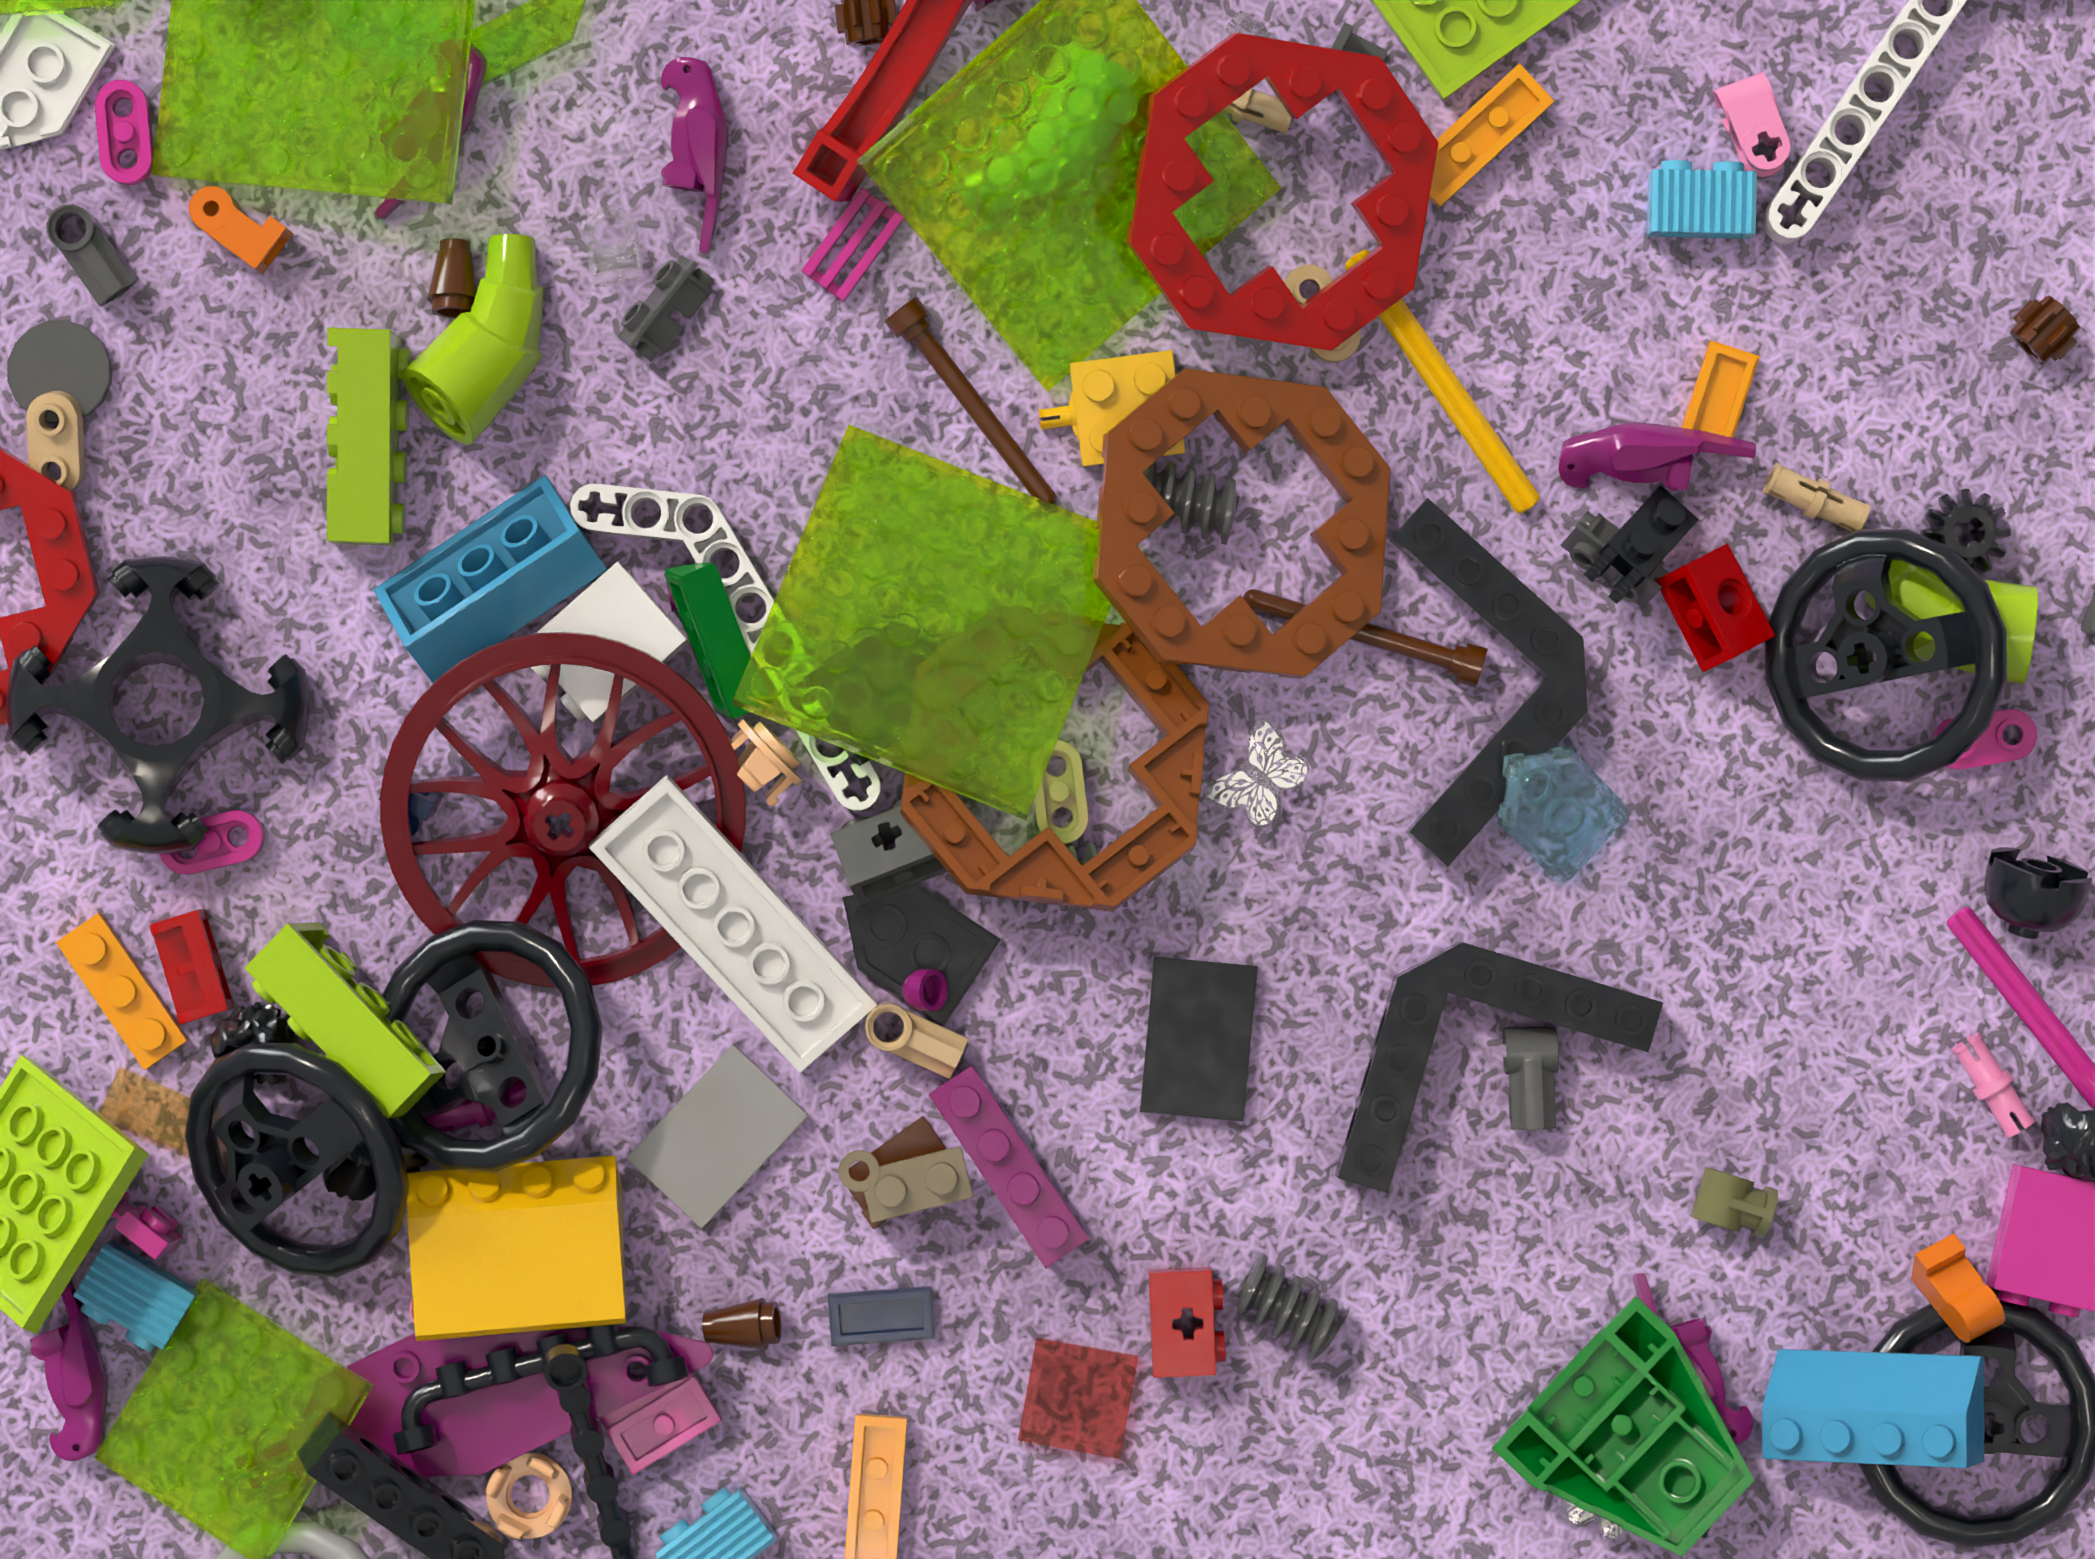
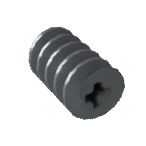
[1142,461,1240,545]
[1233,1253,1350,1362]

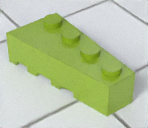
[327,327,411,546]
[245,922,446,1118]

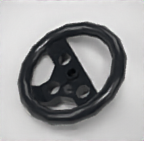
[1765,529,2007,782]
[382,920,603,1173]
[185,1041,409,1277]
[1858,1296,2095,1548]

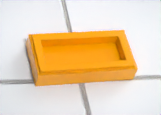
[1681,340,1760,455]

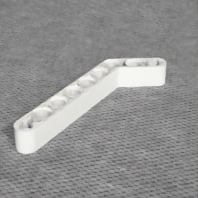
[1763,0,1967,244]
[570,484,882,811]

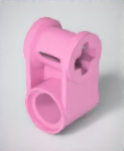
[1713,72,1791,178]

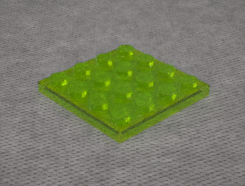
[95,1278,374,1559]

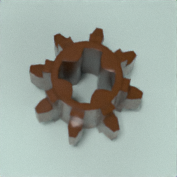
[835,0,897,46]
[2010,295,2081,365]

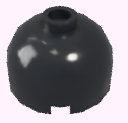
[1984,847,2092,939]

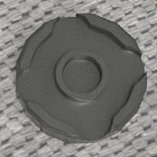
[7,320,112,423]

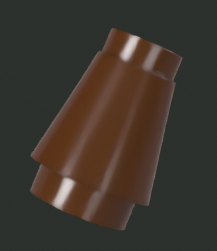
[427,238,477,318]
[702,1298,782,1350]

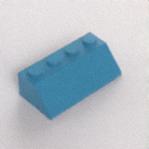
[373,475,608,683]
[1762,1349,1985,1468]

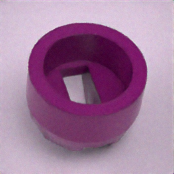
[902,969,948,1011]

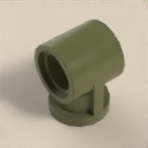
[1690,1167,1778,1239]

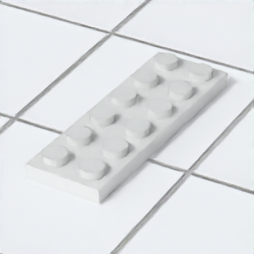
[589,774,877,1073]

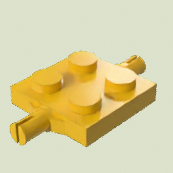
[1038,350,1185,467]

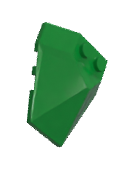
[1492,1296,1755,1556]

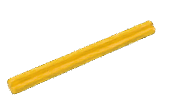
[1345,249,1540,514]

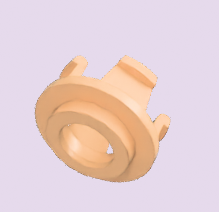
[730,719,803,806]
[485,1452,572,1540]

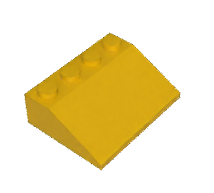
[407,1155,627,1341]

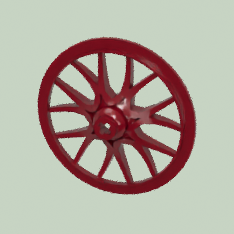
[380,632,746,988]

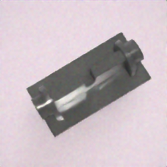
[618,255,715,361]
[1560,510,1669,608]

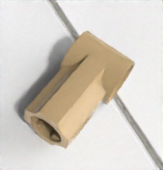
[864,1001,969,1080]

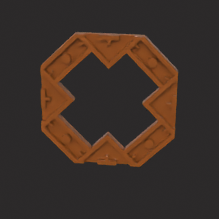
[1093,368,1390,679]
[900,607,1209,912]

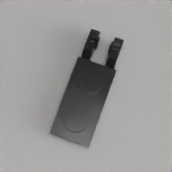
[1584,485,1699,604]

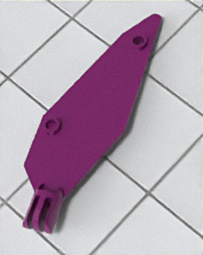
[241,1326,713,1507]

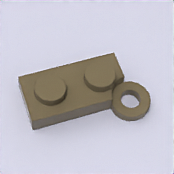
[839,1146,974,1223]

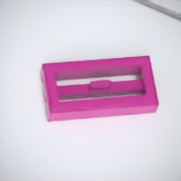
[801,187,905,302]

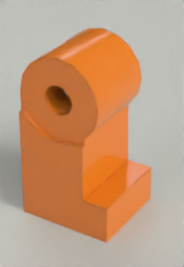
[189,186,294,275]
[1911,1233,2005,1343]

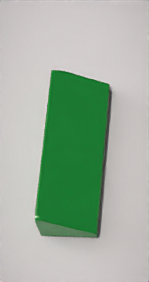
[664,562,766,719]

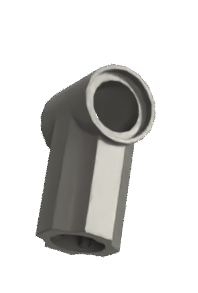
[46,204,138,307]
[1502,1026,1559,1130]

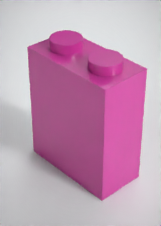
[1986,1164,2095,1318]

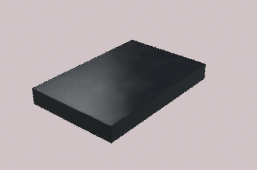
[1140,956,1258,1121]

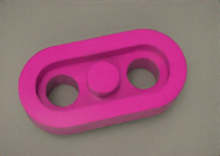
[95,80,155,186]
[1932,709,2037,770]
[160,810,265,875]

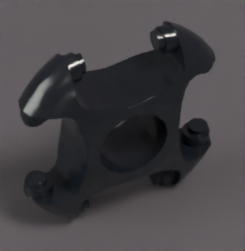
[7,556,310,854]

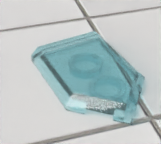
[1498,746,1628,883]

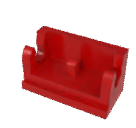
[149,909,235,1025]

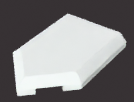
[0,0,116,151]

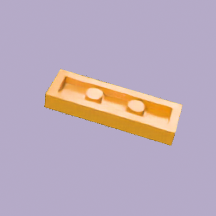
[1429,63,1554,209]
[55,913,189,1070]
[844,1413,908,1559]

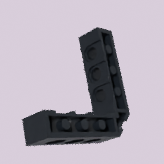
[1389,498,1587,867]
[1335,941,1663,1193]
[297,1411,505,1559]

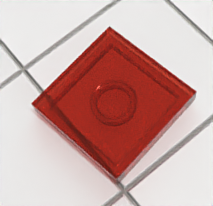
[1018,1337,1139,1459]

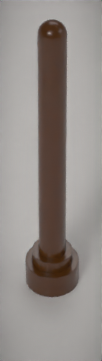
[884,296,1056,508]
[1243,589,1488,688]

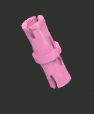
[1951,1032,2035,1138]

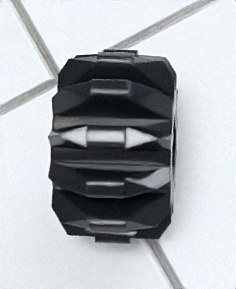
[1920,489,2011,573]

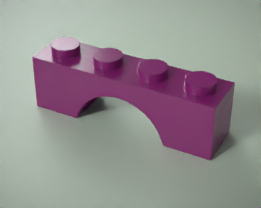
[929,1063,1089,1269]

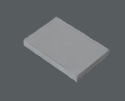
[626,1044,809,1229]

